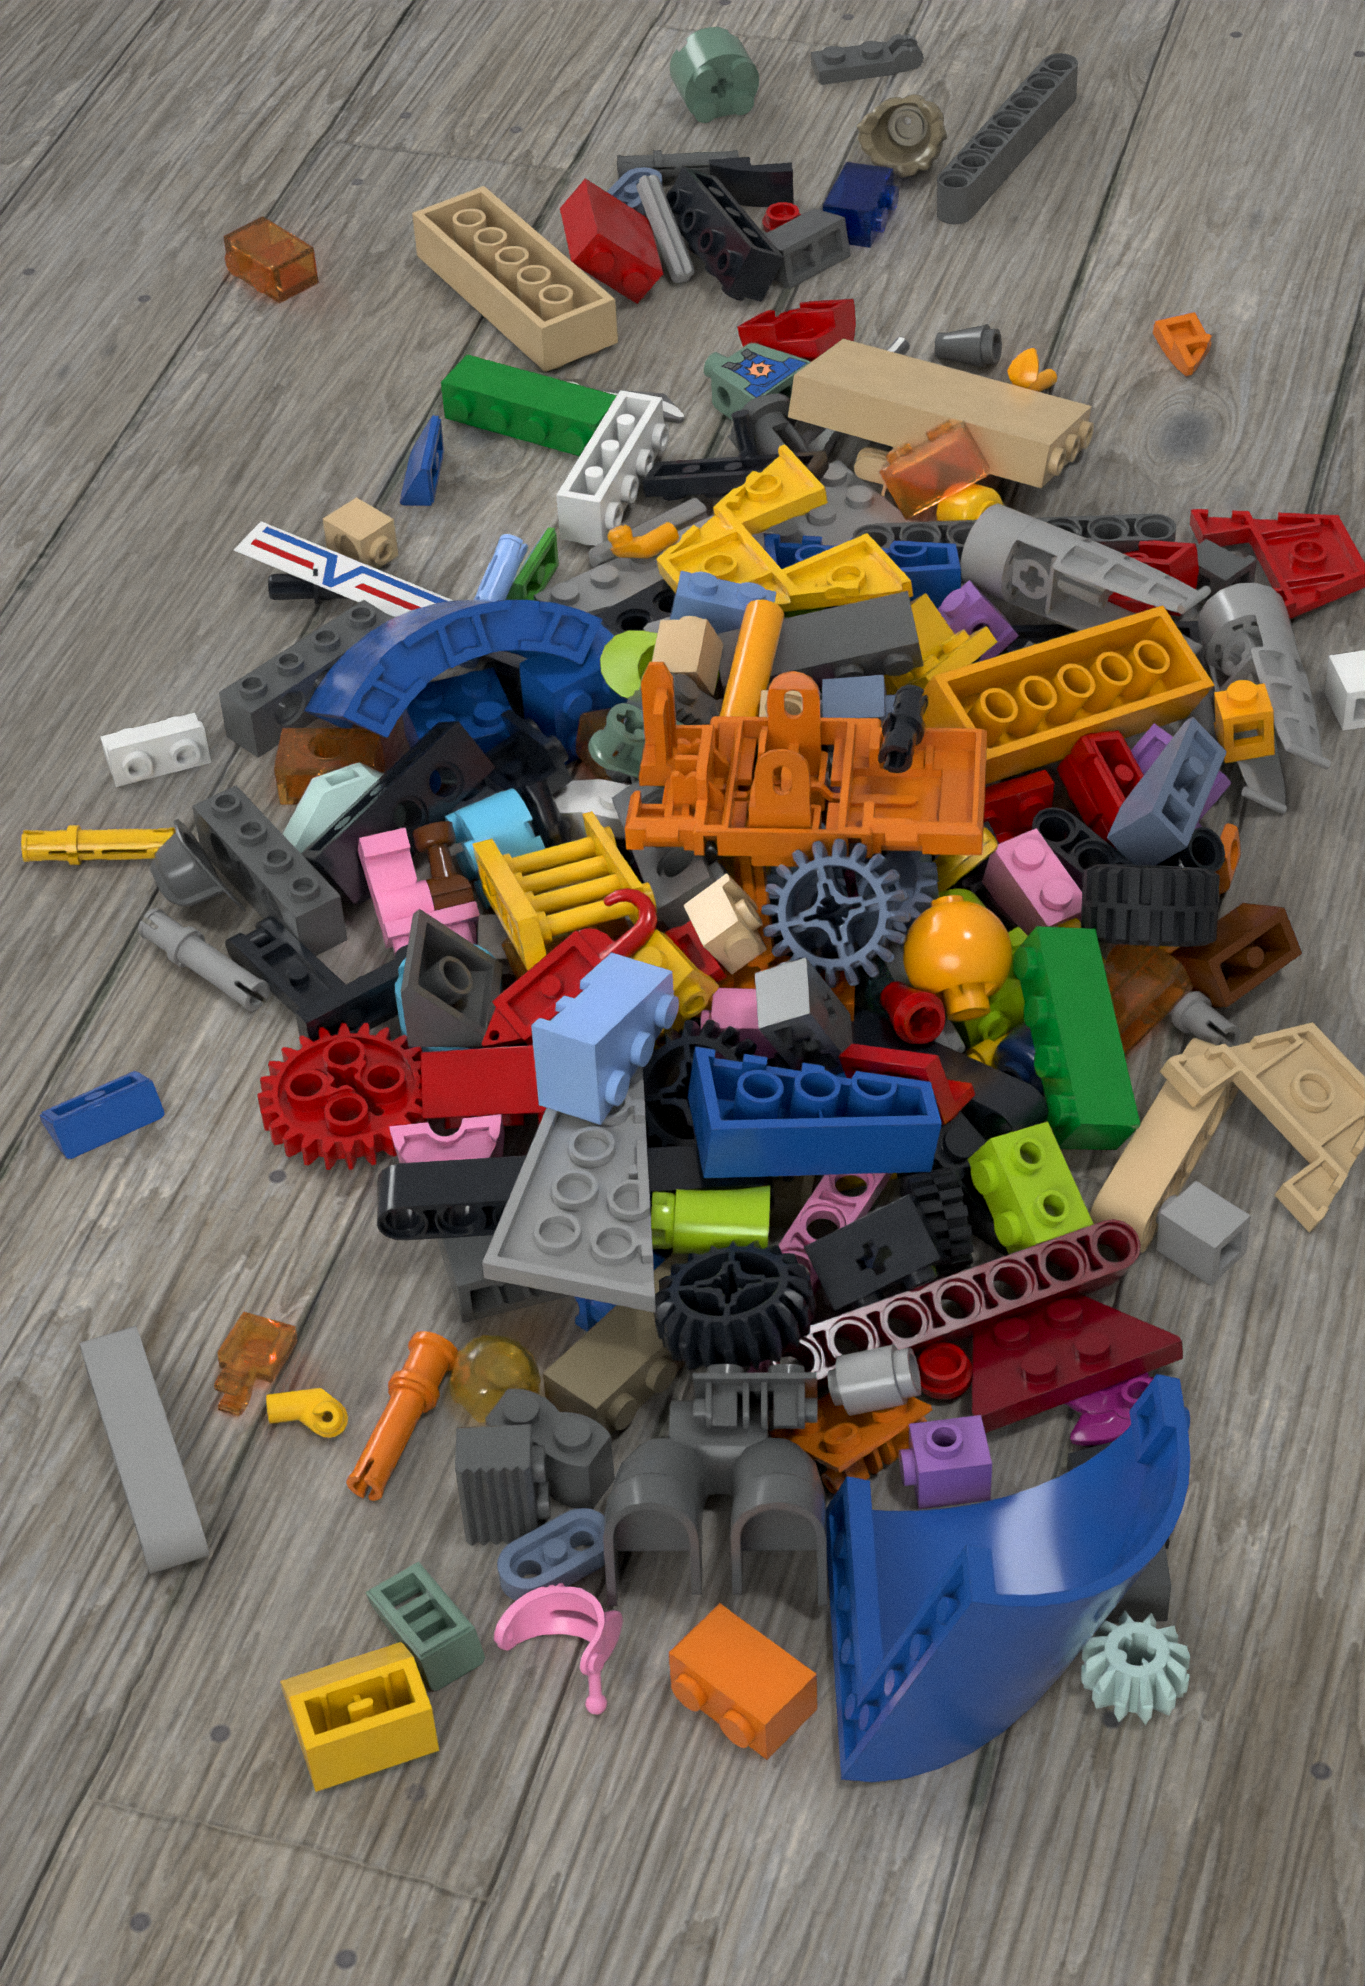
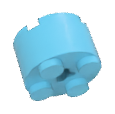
[445,788,549,910]

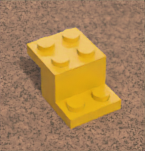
[884,593,997,695]

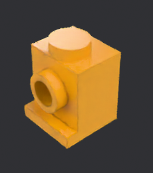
[1214,680,1275,763]

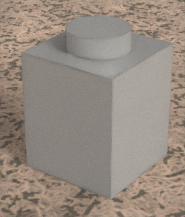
[1156,1181,1251,1286]

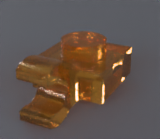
[214,1311,298,1416]

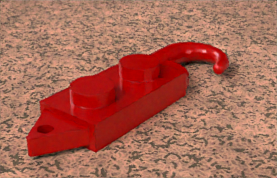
[481,888,657,1048]

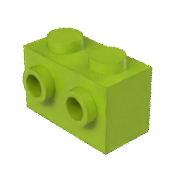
[968,1122,1094,1255]

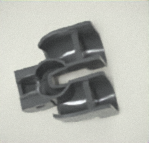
[603,1400,827,1606]

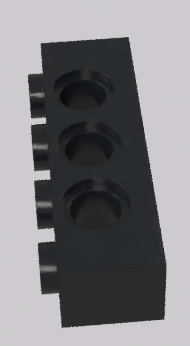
[301,721,496,904]

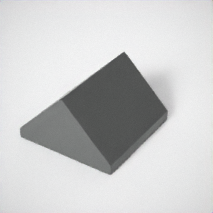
[401,909,503,1047]

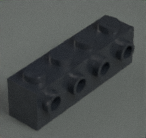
[666,167,785,302]

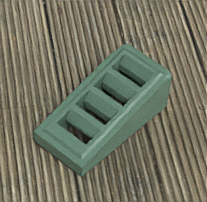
[365,1562,485,1691]

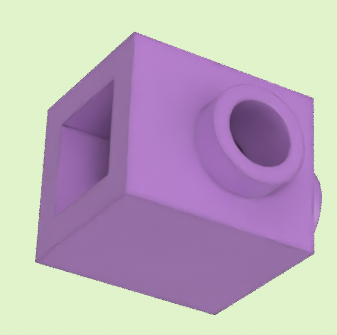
[899,1415,992,1509]

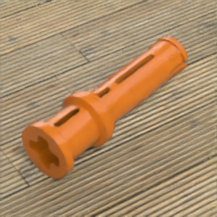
[346,1331,460,1501]

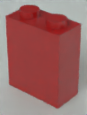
[560,178,663,304]

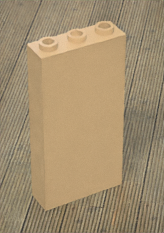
[788,339,1094,488]

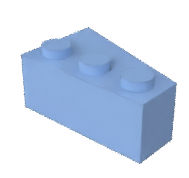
[531,952,679,1125]

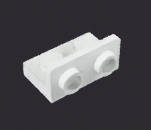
[100,713,211,787]

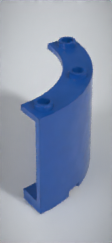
[304,600,603,738]

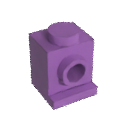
[937,580,1019,662]

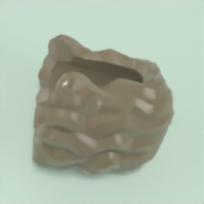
[856,94,947,178]

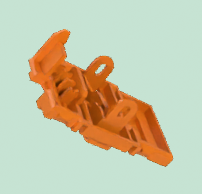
[625,662,987,867]

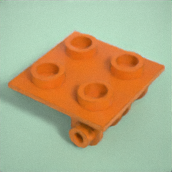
[770,1393,932,1494]

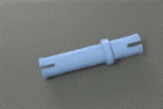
[459,534,528,669]

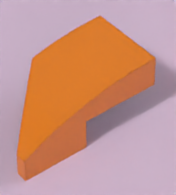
[1153,312,1212,376]

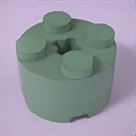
[670,27,759,123]

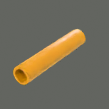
[719,600,784,717]

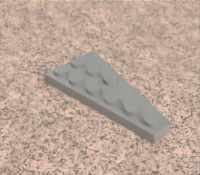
[482,1066,656,1313]

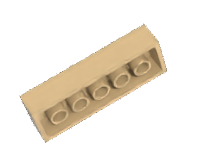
[412,186,618,372]

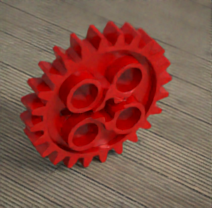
[257,1023,427,1170]

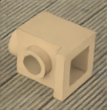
[683,873,767,974]

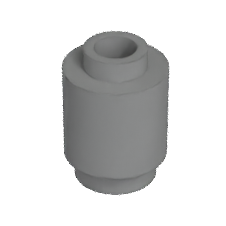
[828,1345,921,1416]

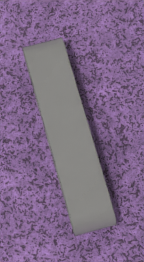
[79,1326,210,1575]

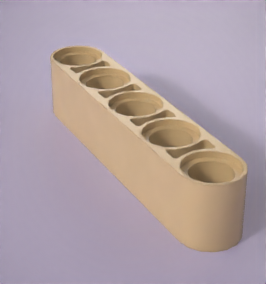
[1090,1038,1239,1253]

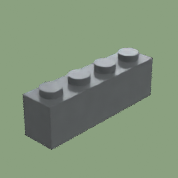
[717,591,924,693]

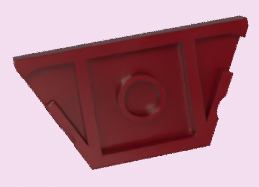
[972,1293,1183,1433]

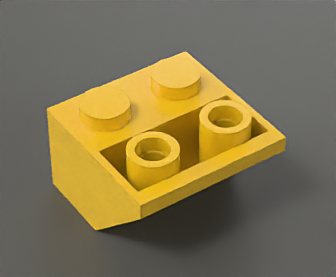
[280,1642,439,1792]

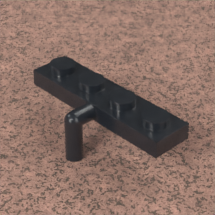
[642,410,829,501]

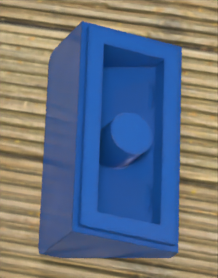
[400,415,445,506]
[39,1071,164,1159]

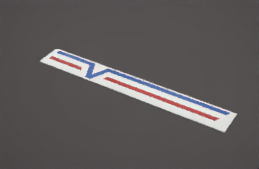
[234,521,526,669]

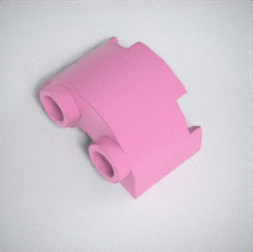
[389,1114,505,1163]

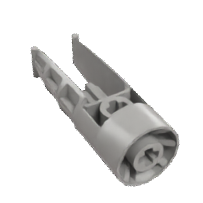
[960,503,1211,655]
[1198,583,1331,814]

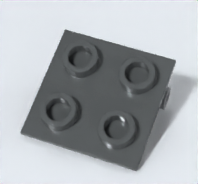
[693,1364,818,1430]

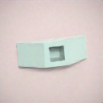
[283,762,406,853]

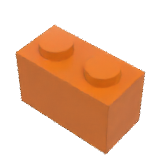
[669,1603,817,1760]

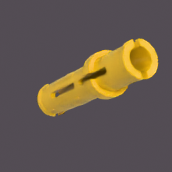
[21,825,176,865]

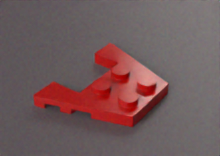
[1190,509,1365,619]

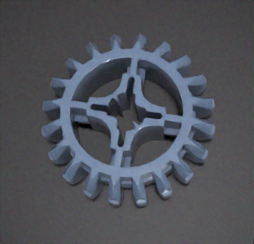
[761,839,911,988]

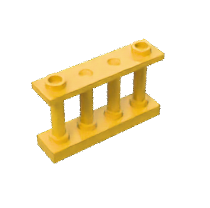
[472,811,657,970]

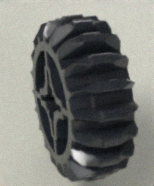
[643,1020,769,1148]
[654,1240,815,1371]

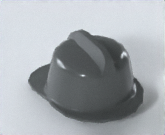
[150,819,246,912]

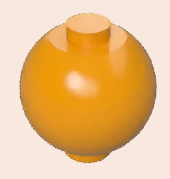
[903,895,1012,1021]

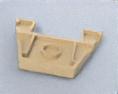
[1160,1022,1365,1233]

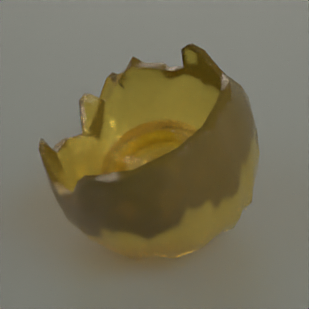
[449,1334,541,1423]

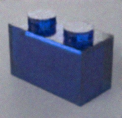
[823,162,899,248]

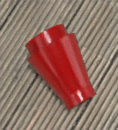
[880,981,945,1044]

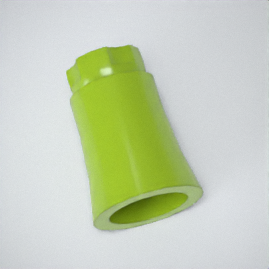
[651,1185,770,1255]

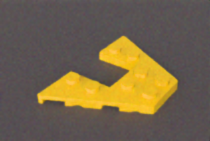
[656,444,913,612]

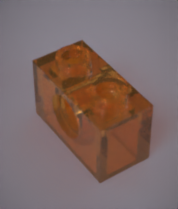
[274,728,385,805]

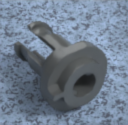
[728,394,810,455]

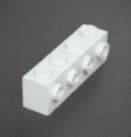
[556,390,669,546]

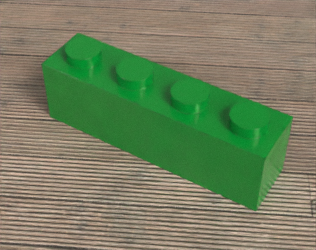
[441,354,617,456]
[1013,926,1141,1150]

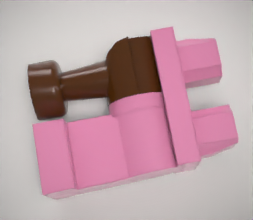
[358,821,480,954]

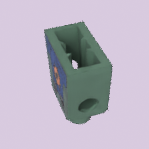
[704,343,811,420]

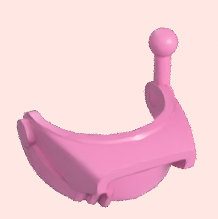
[494,1583,623,1715]

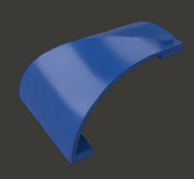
[826,1374,1190,1782]

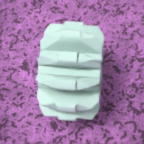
[1081,1610,1190,1725]

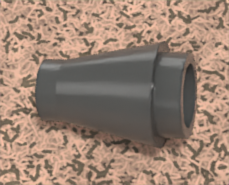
[935,324,1002,368]

